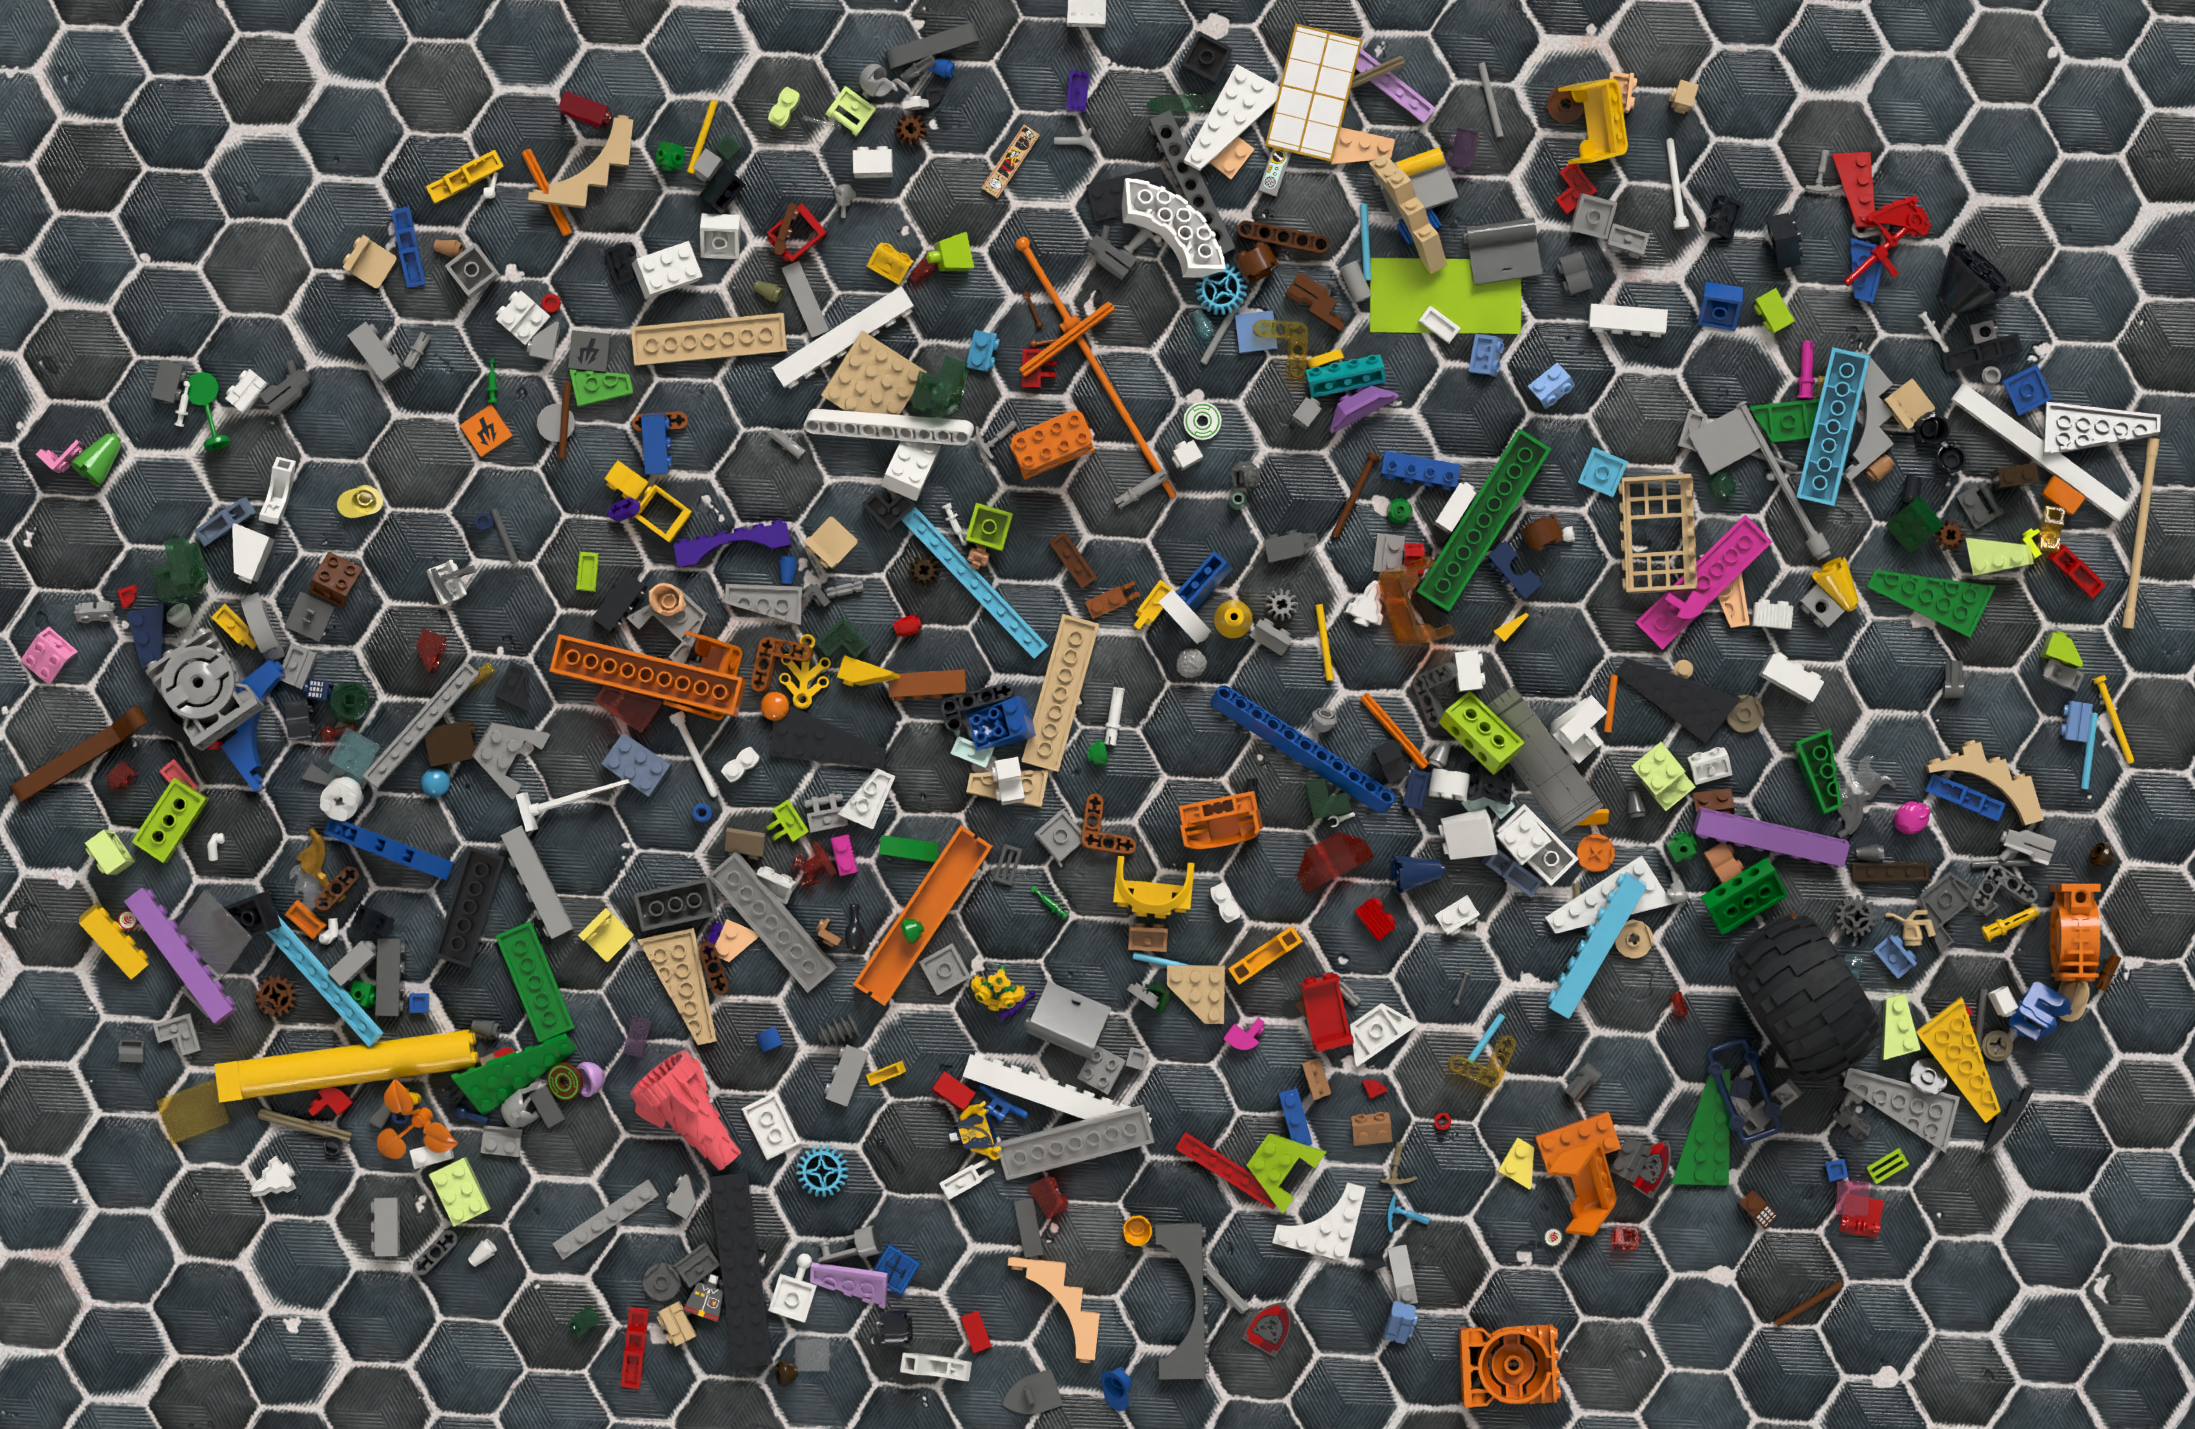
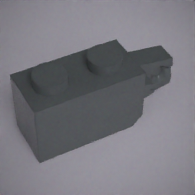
[1263,530,1318,564]

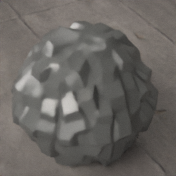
[1230,460,1261,488]

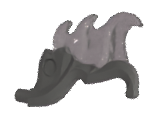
[1837,756,1896,839]

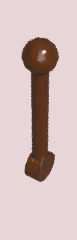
[1023,291,1043,329]

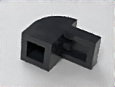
[353,904,395,937]

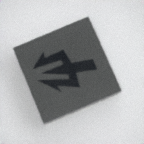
[568,330,611,372]

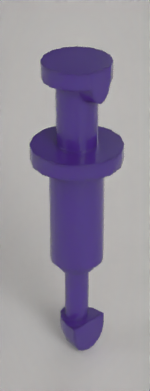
[996,990,1036,1023]

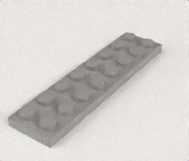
[708,852,837,993]
[996,1105,1155,1180]

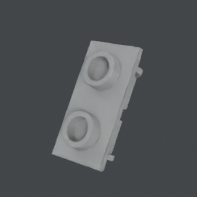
[74,601,116,623]

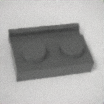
[673,1242,720,1287]

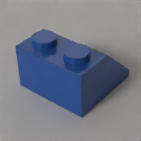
[1697,281,1743,331]

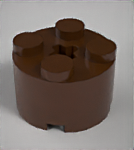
[1235,242,1279,284]
[1520,512,1564,552]

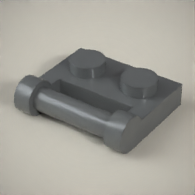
[1956,480,2005,530]

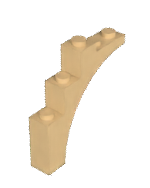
[1369,154,1447,274]
[1925,740,2044,826]

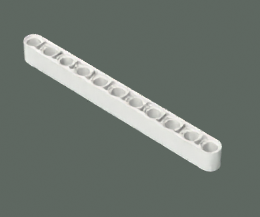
[1951,384,2131,522]

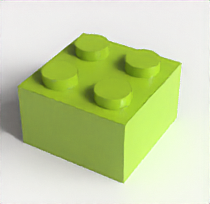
[965,503,1013,552]

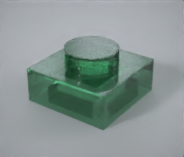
[715,134,742,161]

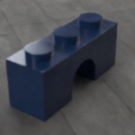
[1487,541,1543,600]

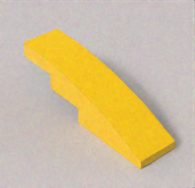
[426,150,504,205]

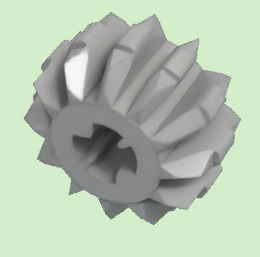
[1265,588,1298,621]

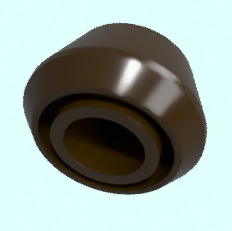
[2089,842,2114,867]
[775,1360,798,1387]

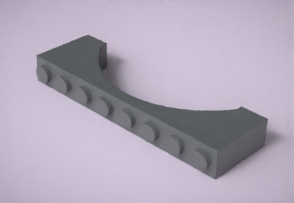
[1155,1222,1209,1380]

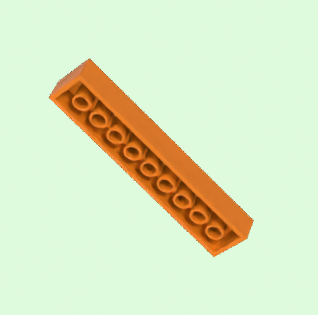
[550,634,747,717]

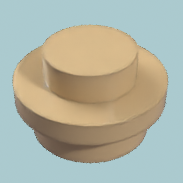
[1674,660,1693,678]

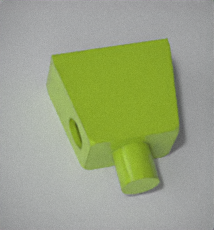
[926,232,974,271]

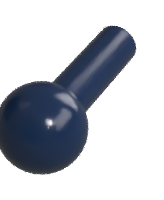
[455,1105,490,1126]

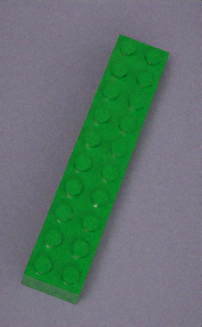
[1416,429,1551,612]

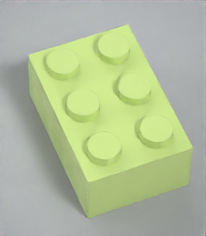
[85,830,135,875]
[429,1157,491,1226]

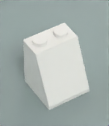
[232,523,275,584]
[1438,808,1498,860]

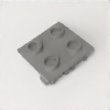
[1077,1045,1126,1095]

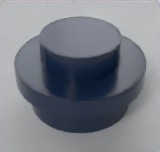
[474,513,494,532]

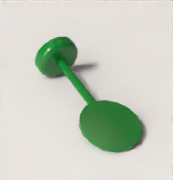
[187,372,231,451]

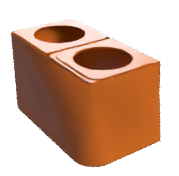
[2041,475,2086,515]

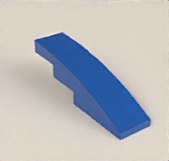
[391,206,426,288]
[1925,774,2007,822]

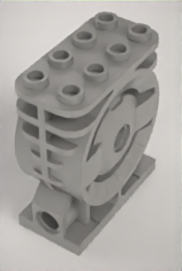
[145,627,265,751]

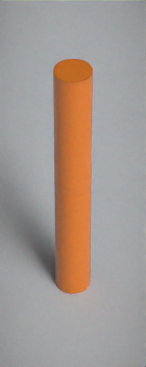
[1604,675,1618,733]

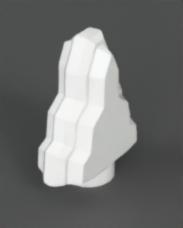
[1345,580,1383,627]
[250,1156,296,1197]

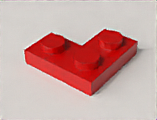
[1555,164,1597,215]

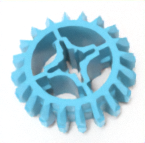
[1196,264,1248,315]
[796,1145,849,1197]

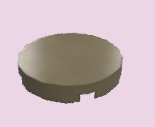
[1726,695,1764,733]

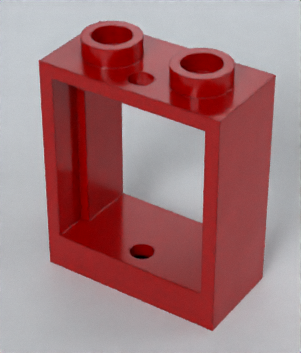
[767,203,827,263]

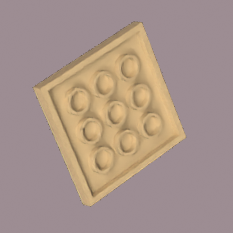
[821,331,926,415]

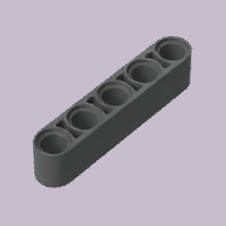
[885,23,979,70]

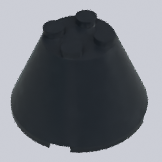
[1936,242,2012,316]

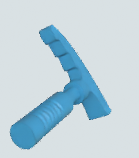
[1388,1195,1430,1232]

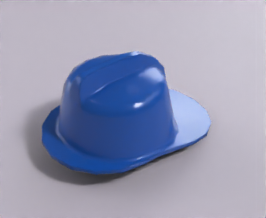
[1101,1367,1131,1411]

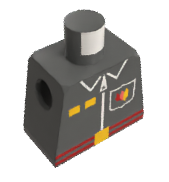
[683,1273,724,1322]

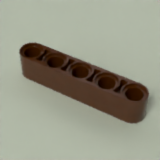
[1237,220,1330,255]

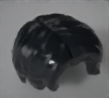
[1913,411,1950,446]

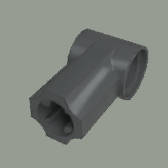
[1943,660,1964,699]
[1565,1061,1602,1102]

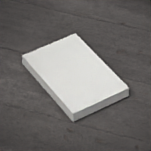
[742,1092,802,1160]

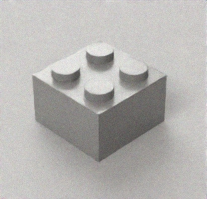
[445,243,500,298]

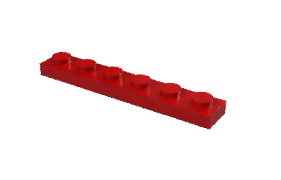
[1175,1132,1276,1209]

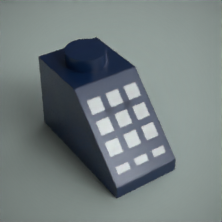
[304,679,334,702]

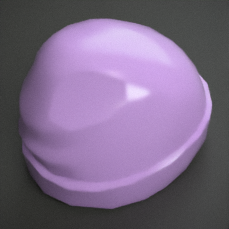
[576,1062,605,1097]

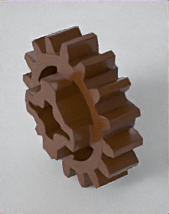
[255,975,298,1017]

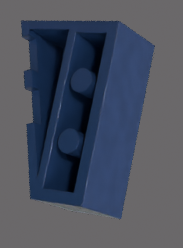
[127,603,167,670]

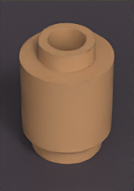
[1866,454,1895,482]

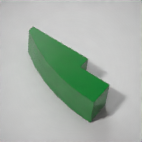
[879,835,939,862]

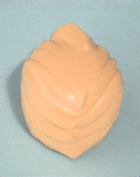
[649,583,686,616]

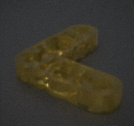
[1252,319,1308,378]
[1447,1035,1516,1088]

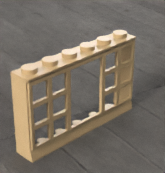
[1619,474,1697,594]

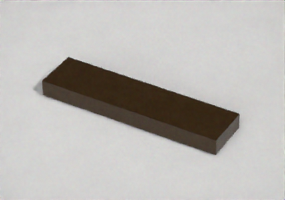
[1851,862,1929,882]

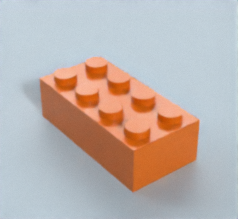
[1534,1111,1621,1174]

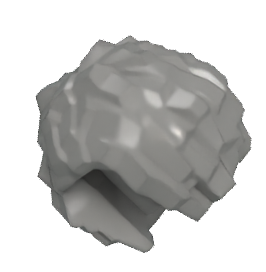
[1176,648,1207,678]

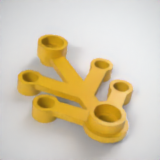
[779,634,831,709]

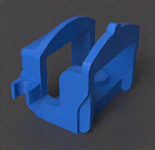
[2009,982,2072,1042]

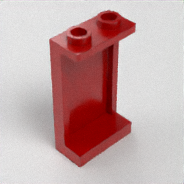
[1299,972,1354,1052]

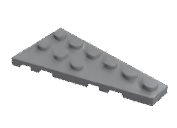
[1843,1068,1960,1153]

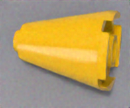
[1812,557,1859,612]
[1214,600,1252,638]

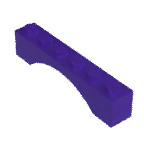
[673,520,792,568]

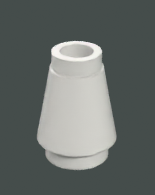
[468,1239,497,1267]

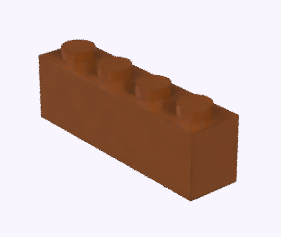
[888,669,966,701]

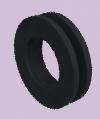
[152,671,222,744]

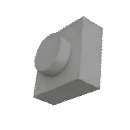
[1126,1047,1149,1071]

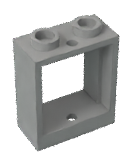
[328,941,377,986]

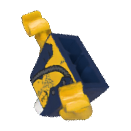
[949,1101,1002,1160]

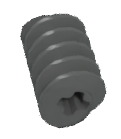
[817,1014,860,1049]

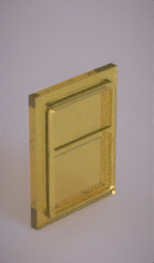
[156,1079,230,1144]

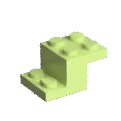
[1631,742,1695,811]

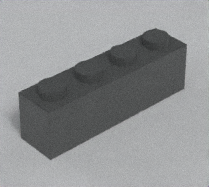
[375,939,406,1016]

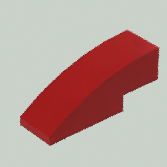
[2047,543,2106,599]

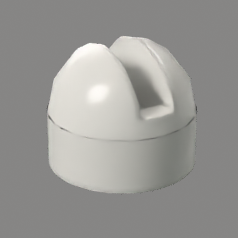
[1562,526,1575,542]

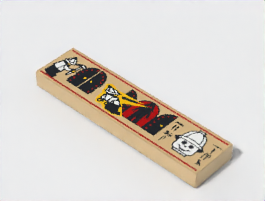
[982,125,1040,199]

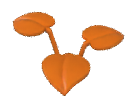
[377,1079,458,1159]

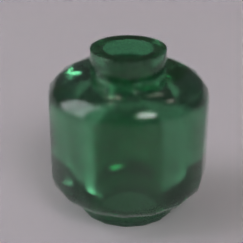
[1708,471,1736,500]

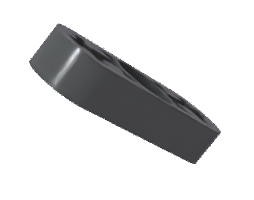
[413,1230,459,1275]

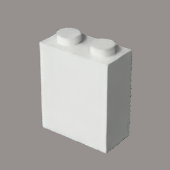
[1434,482,1476,534]

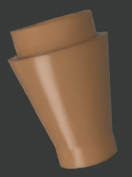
[433,240,463,259]

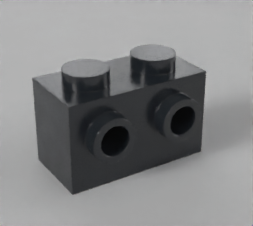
[699,166,746,214]

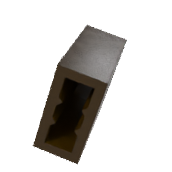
[1991,463,2039,491]
[425,720,478,767]

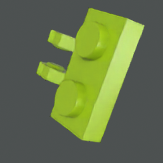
[766,799,809,842]

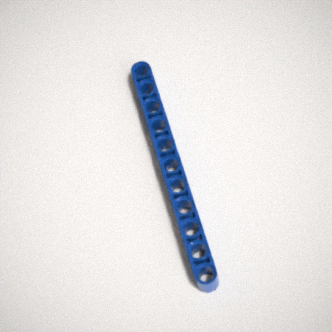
[1211,685,1395,814]

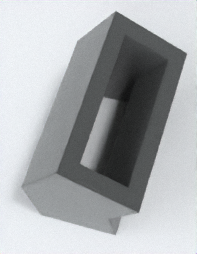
[119,1040,145,1062]

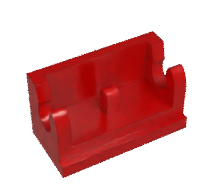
[931,1071,976,1112]

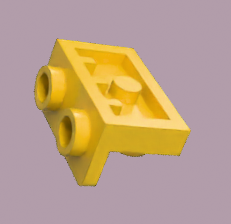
[867,242,914,285]

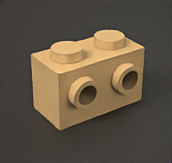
[1669,80,1699,114]

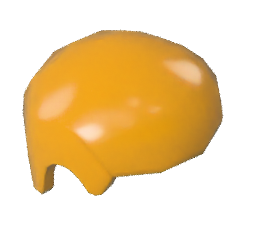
[1123,1215,1152,1246]

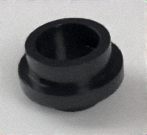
[323,1137,343,1155]

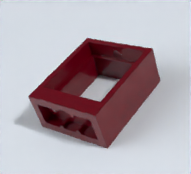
[558,91,613,129]

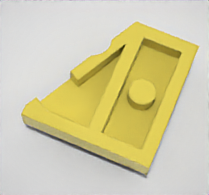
[1498,1138,1534,1189]

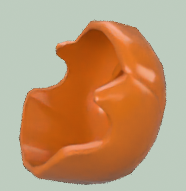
[761,692,789,721]

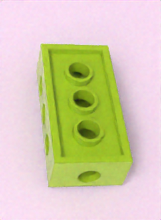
[1439,691,1525,775]
[132,778,209,863]

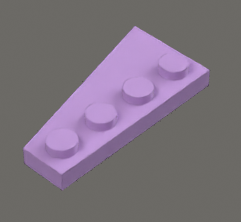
[810,1262,888,1309]

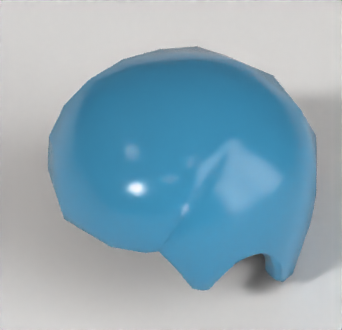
[420,768,451,798]

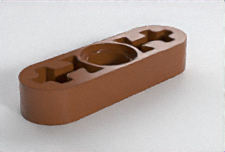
[632,412,688,432]

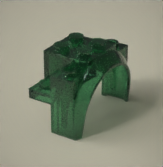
[910,356,969,418]
[149,537,208,604]

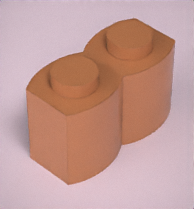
[1703,842,1744,884]

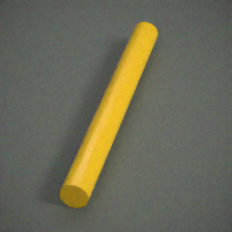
[687,100,718,174]
[1315,604,1334,681]

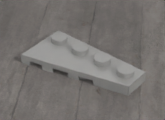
[725,584,803,625]

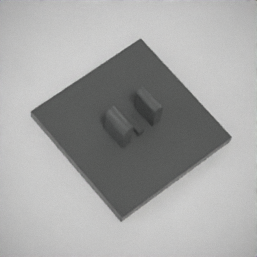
[285,592,335,642]

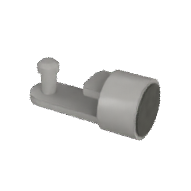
[818,1225,881,1264]

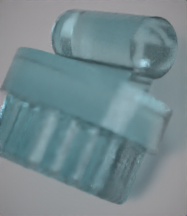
[1844,954,1863,979]

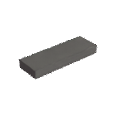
[1014,1198,1044,1258]

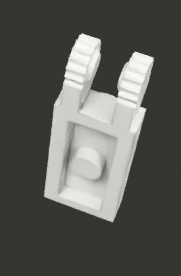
[939,1158,995,1200]

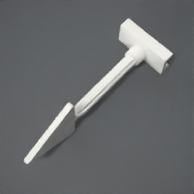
[516,779,629,832]

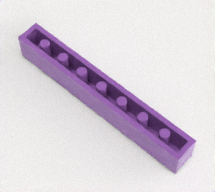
[1693,807,1850,868]
[124,887,237,1024]

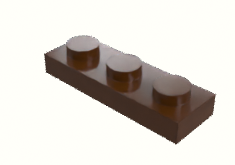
[1049,531,1097,589]

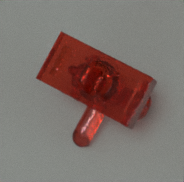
[792,840,838,886]

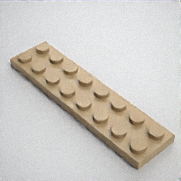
[631,313,787,366]
[1021,614,1100,772]

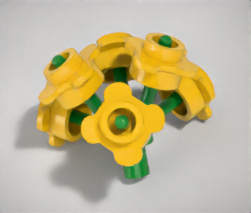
[971,966,1025,1011]

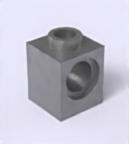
[1967,320,1999,345]

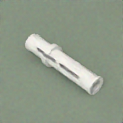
[1104,687,1125,746]

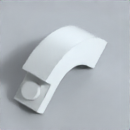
[259,457,296,525]
[1159,589,1211,644]
[900,1353,972,1381]

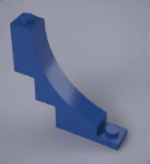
[220,660,286,793]
[324,818,453,880]

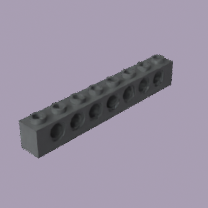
[1148,110,1235,256]

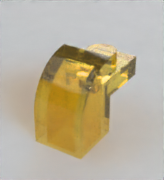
[2038,506,2065,553]

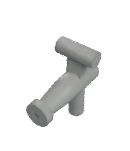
[1123,225,1163,255]

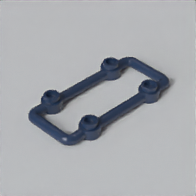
[1706,1037,1782,1144]

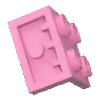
[36,440,85,473]
[21,627,78,685]

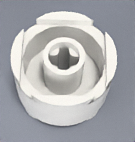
[1428,769,1470,801]
[320,777,364,821]

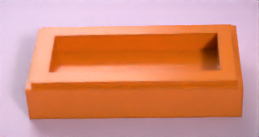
[285,900,326,940]

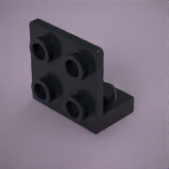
[1467,760,1513,805]

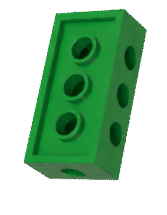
[1700,858,1788,935]

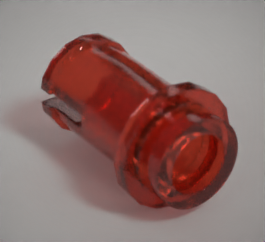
[1670,992,1689,1017]

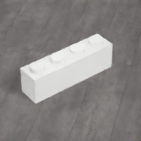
[1588,304,1668,337]

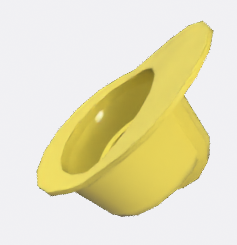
[337,485,383,518]

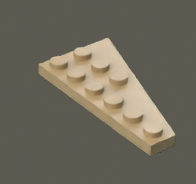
[638,928,717,1045]

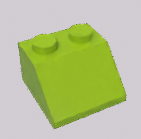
[2040,631,2083,669]

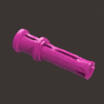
[1797,341,1815,400]

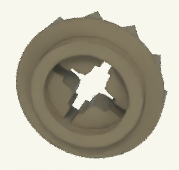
[1982,1030,2013,1061]

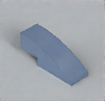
[194,497,256,547]
[1481,849,1543,898]

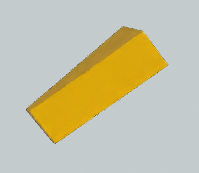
[1493,613,1529,642]
[866,1061,907,1086]

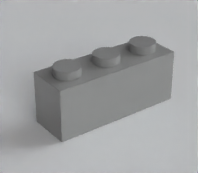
[347,322,402,383]
[824,1044,869,1107]
[371,1197,400,1256]

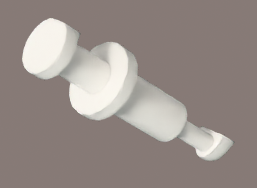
[1918,311,1949,352]
[174,381,190,427]
[942,503,967,546]

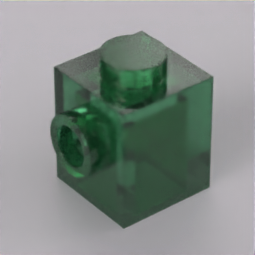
[567,1305,601,1337]

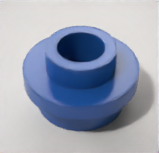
[692,803,712,823]

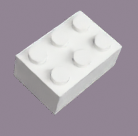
[632,241,703,299]
[881,441,941,501]
[1759,652,1824,703]

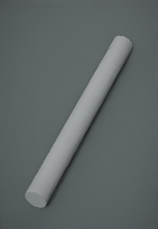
[1478,62,1504,138]
[1200,296,1244,365]

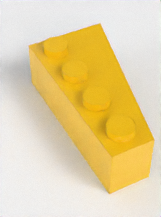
[79,902,149,979]

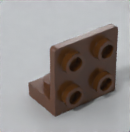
[309,552,362,608]

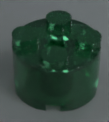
[329,681,369,725]

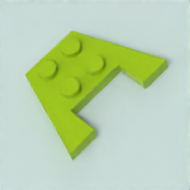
[1247,1133,1327,1214]

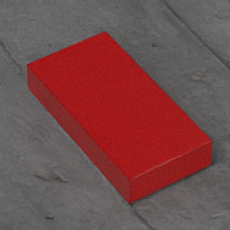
[961,1310,992,1353]

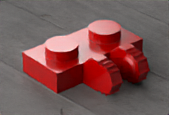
[1021,349,1057,388]

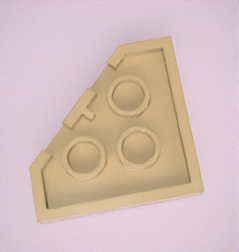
[1167,965,1225,1024]

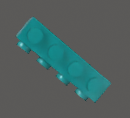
[1305,354,1386,398]

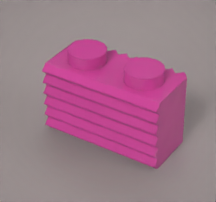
[831,835,858,876]

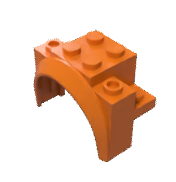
[1179,791,1263,849]

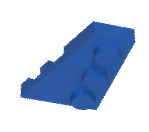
[1850,238,1883,304]

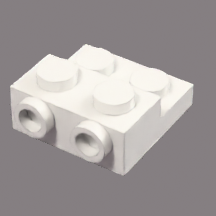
[496,291,551,345]

